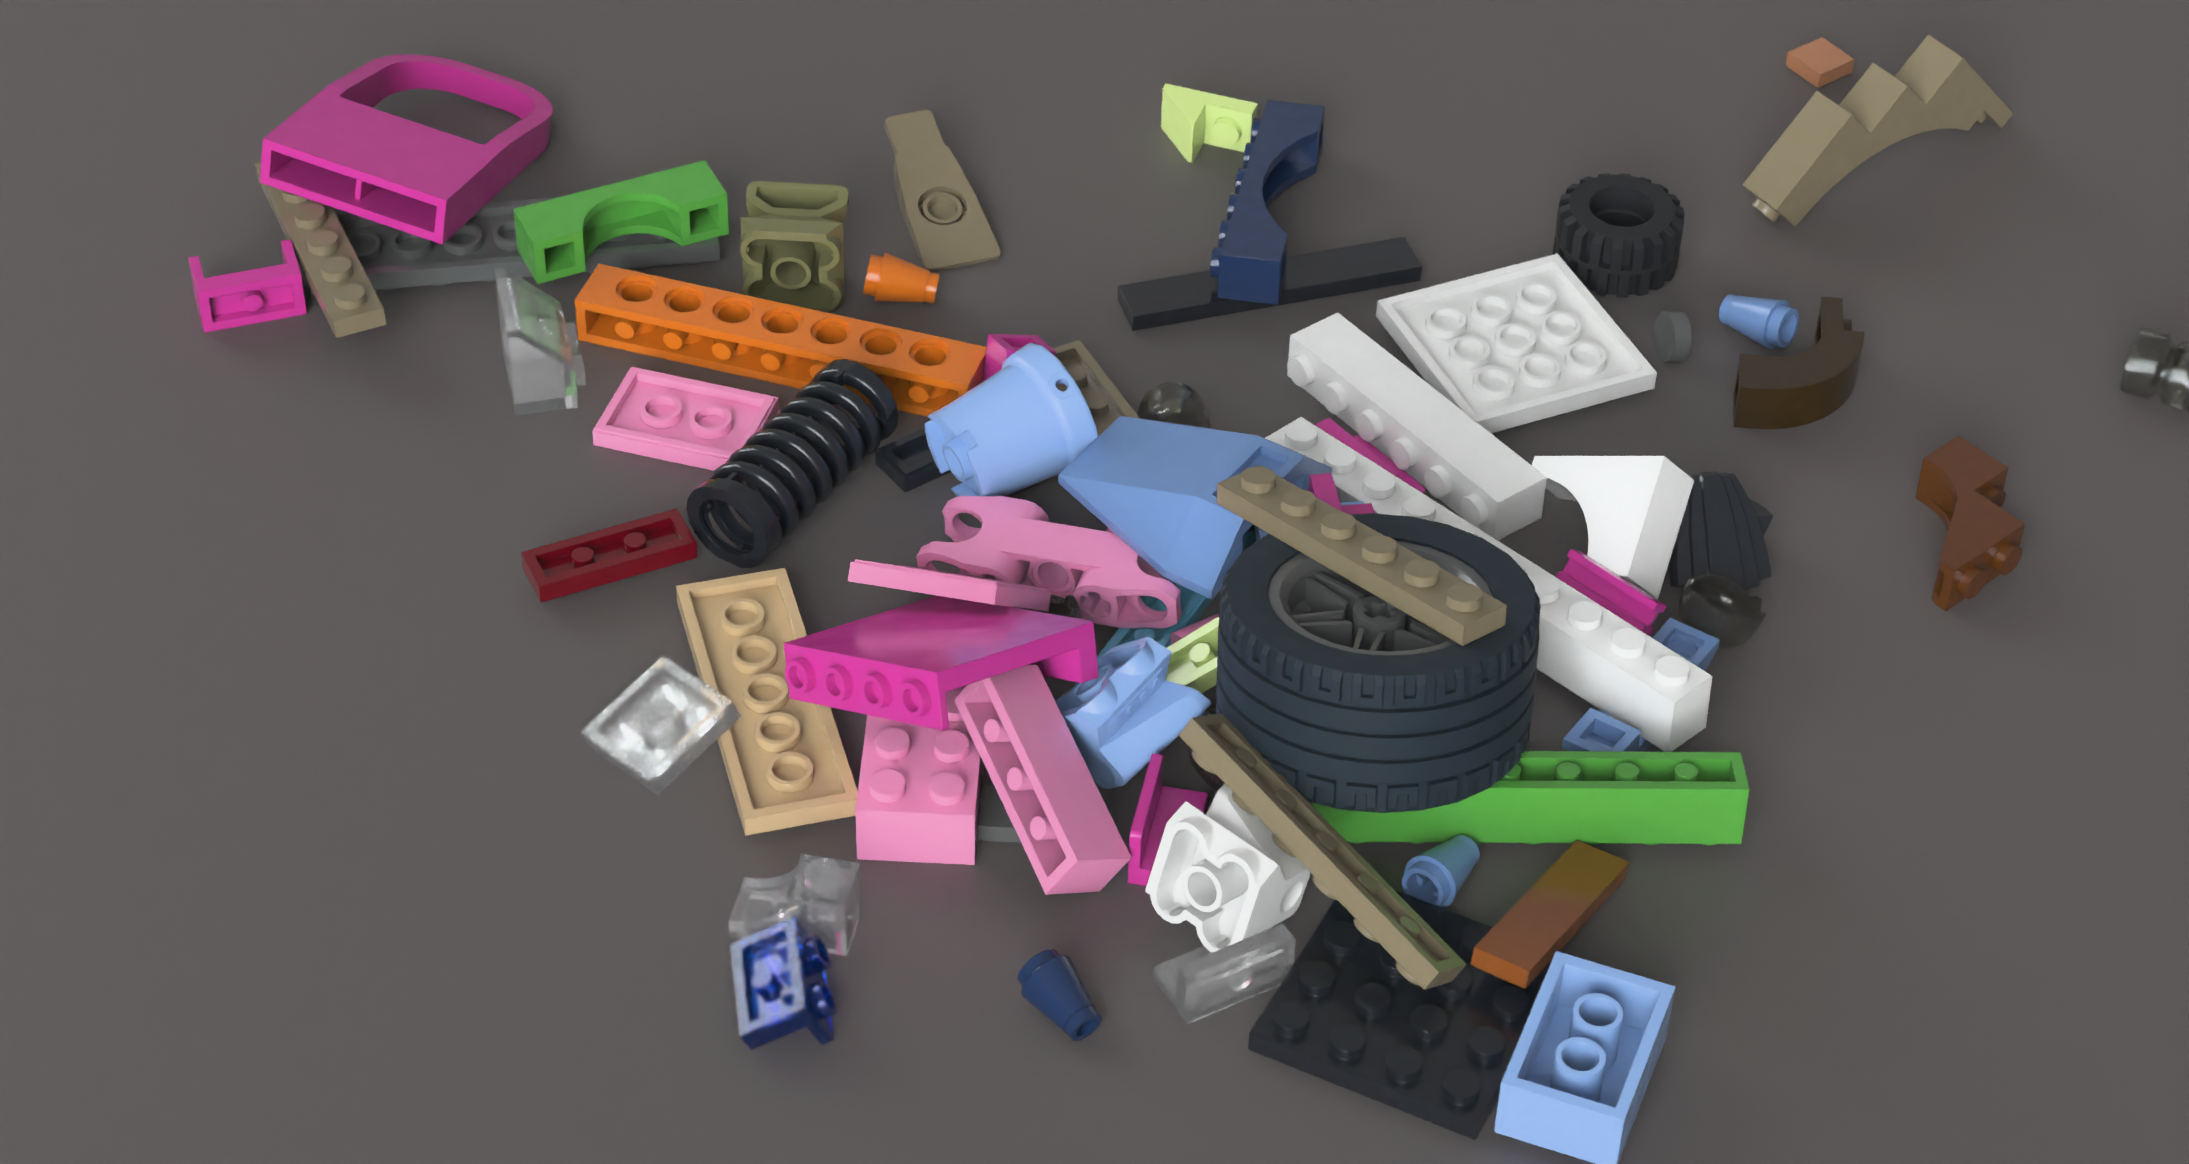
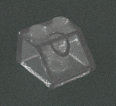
[494,268,586,416]

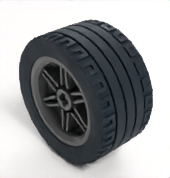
[1216,513,1541,813]

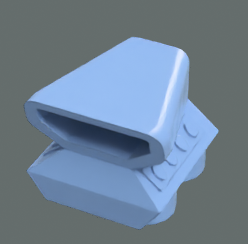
[1056,637,1211,789]

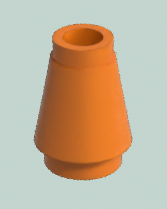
[863,252,940,304]

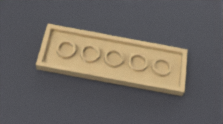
[676,568,858,836]

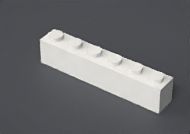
[1287,312,1547,541]

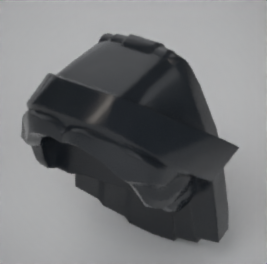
[1670,471,1773,599]

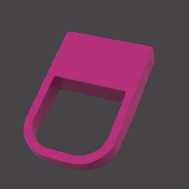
[260,54,553,245]

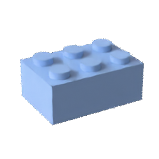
[1494,951,1676,1164]

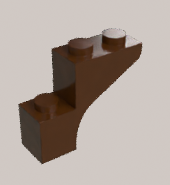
[1915,436,2025,611]

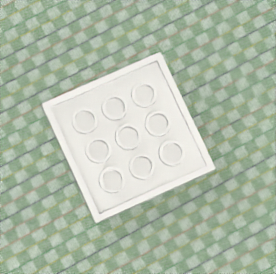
[1376,253,1657,433]

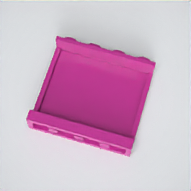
[784,595,1099,731]

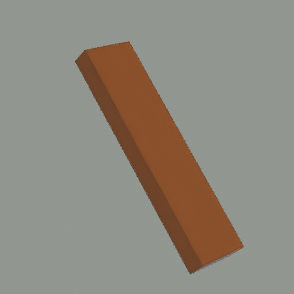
[1471,840,1630,989]

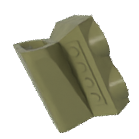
[740,181,849,313]

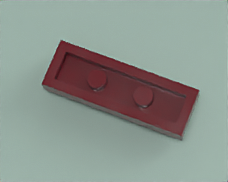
[521,508,697,603]

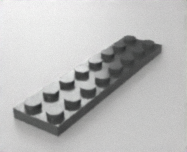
[311,196,720,295]

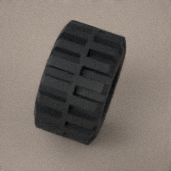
[1553,173,1685,297]

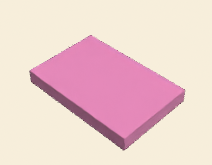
[592,367,779,471]
[848,559,1051,611]

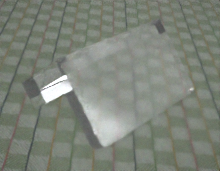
[1153,924,1296,1024]

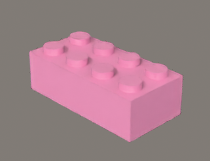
[855,685,984,865]

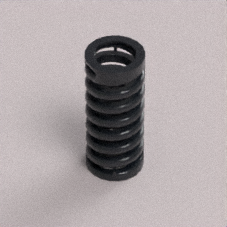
[686,359,899,568]

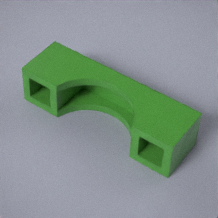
[513,160,729,284]

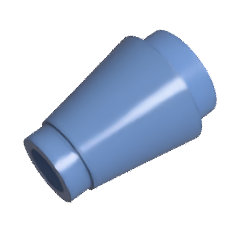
[1719,294,1799,349]
[1402,835,1480,908]

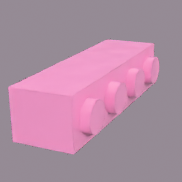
[954,665,1131,895]

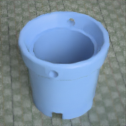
[924,343,1098,497]

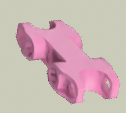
[916,495,1182,629]

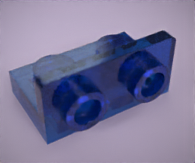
[730,916,837,1050]

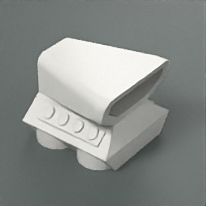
[1145,783,1311,960]

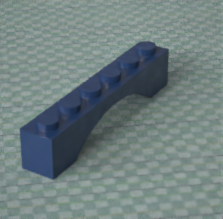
[1210,100,1325,305]

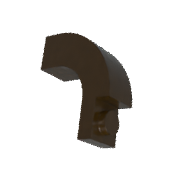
[1733,296,1864,429]

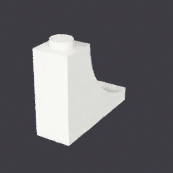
[1532,456,1694,600]

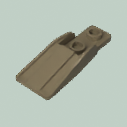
[885,110,1001,272]

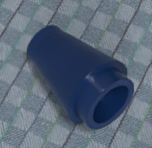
[1017,949,1102,1041]

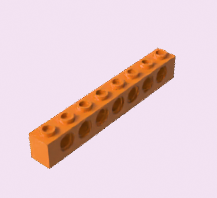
[575,263,987,417]

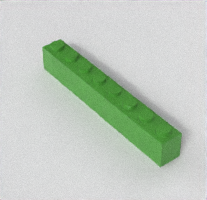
[1308,751,1750,845]

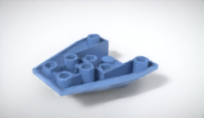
[1058,416,1332,599]

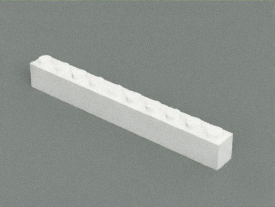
[1265,417,1713,752]

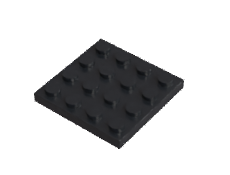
[1248,890,1552,1140]

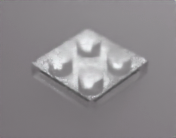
[580,655,741,795]

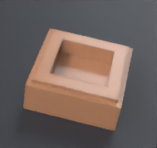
[1786,37,1855,88]

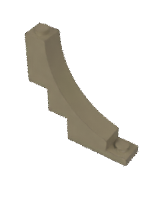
[1742,35,2013,227]

